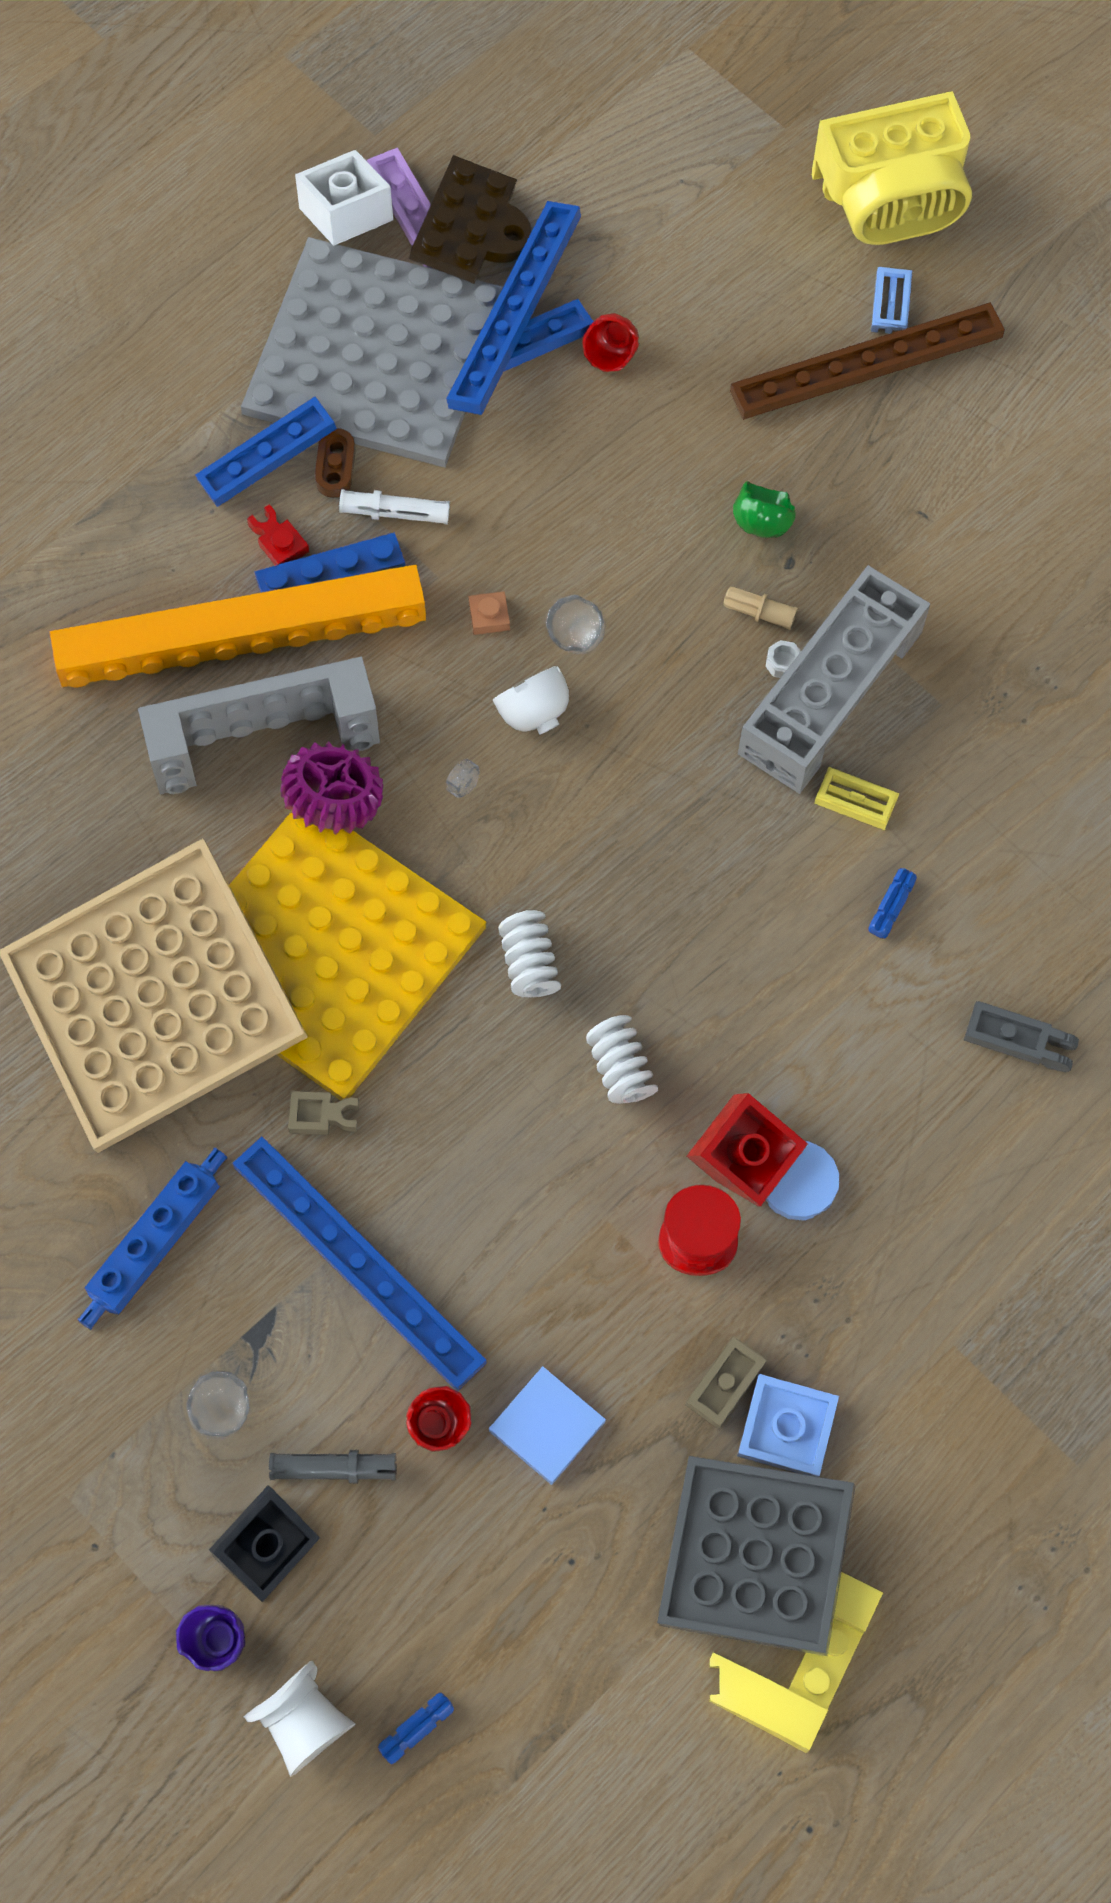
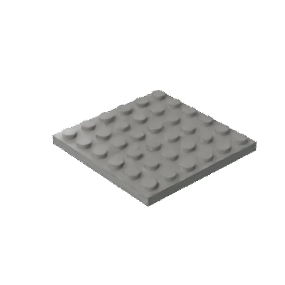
[241,237,503,468]

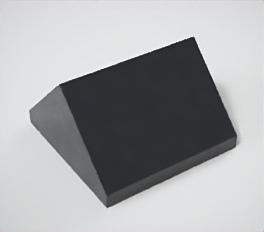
[209,1485,320,1602]

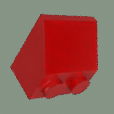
[686,1093,808,1207]

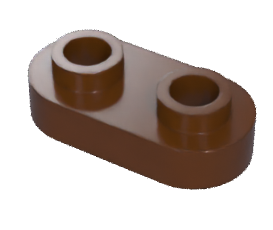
[315,428,355,498]

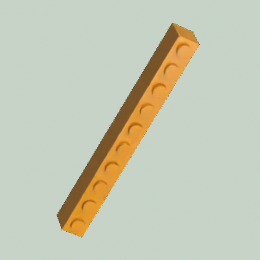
[50,564,426,688]

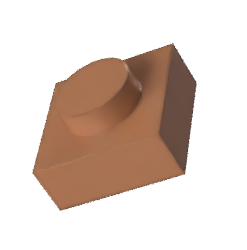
[468,591,510,635]

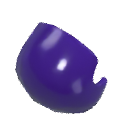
[176,1605,245,1671]

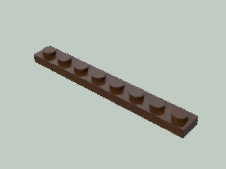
[730,302,1005,420]

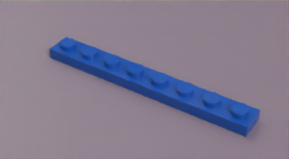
[446,201,581,415]
[233,1136,487,1391]

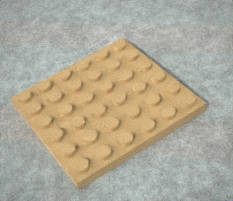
[0,838,308,1153]

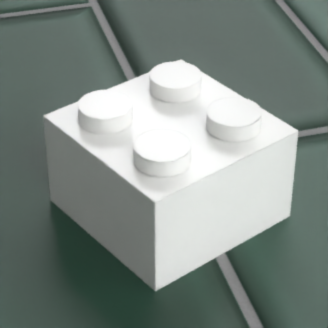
[295,150,393,246]

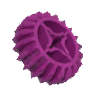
[280,741,384,835]

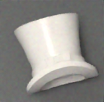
[243,1661,356,1777]

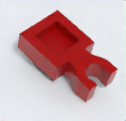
[247,504,309,566]

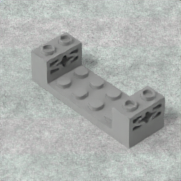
[738,565,930,794]
[138,656,380,794]

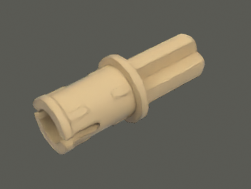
[724,587,798,630]

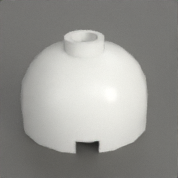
[493,666,569,735]

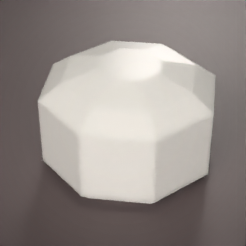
[765,640,801,678]

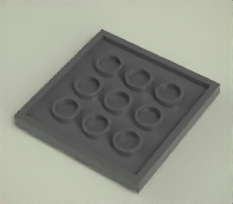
[657,1456,856,1656]

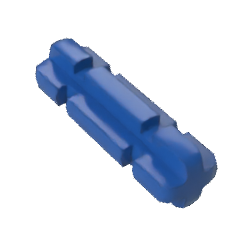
[869,868,917,939]
[378,1692,454,1764]

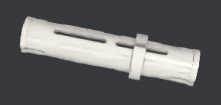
[339,489,450,525]

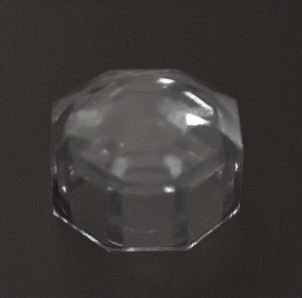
[446,759,480,798]

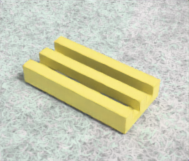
[814,767,899,830]

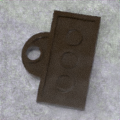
[409,155,532,284]

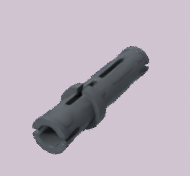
[269,1450,397,1484]

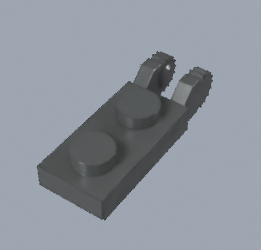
[963,1001,1079,1072]

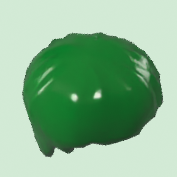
[733,481,796,538]

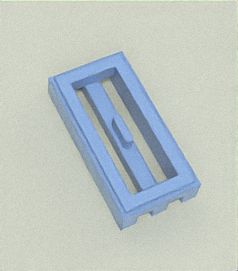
[871,267,912,334]

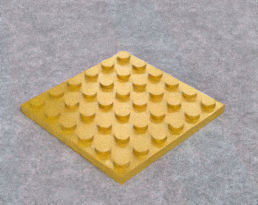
[229,811,486,1101]

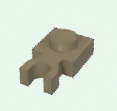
[288,1091,359,1135]

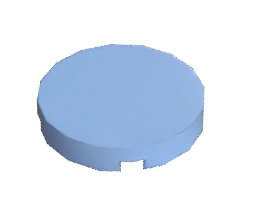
[766,1141,839,1220]

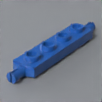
[77,1147,227,1330]

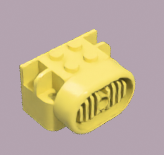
[811,91,972,245]

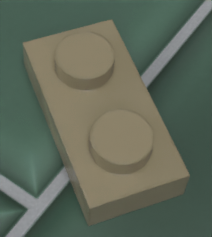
[685,1336,767,1429]

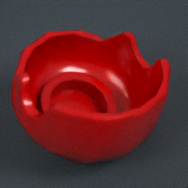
[582,313,640,372]
[406,1386,472,1452]

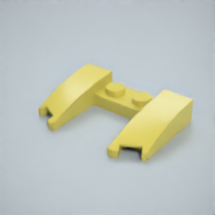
[709,1572,883,1753]

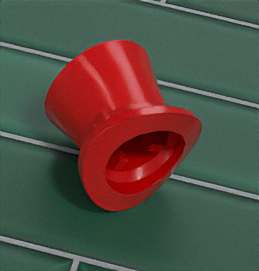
[658,1185,741,1276]

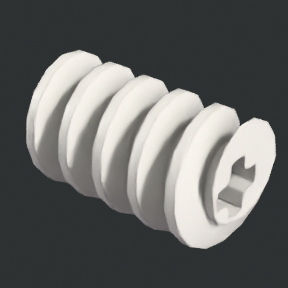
[499,910,561,998]
[586,1015,658,1104]

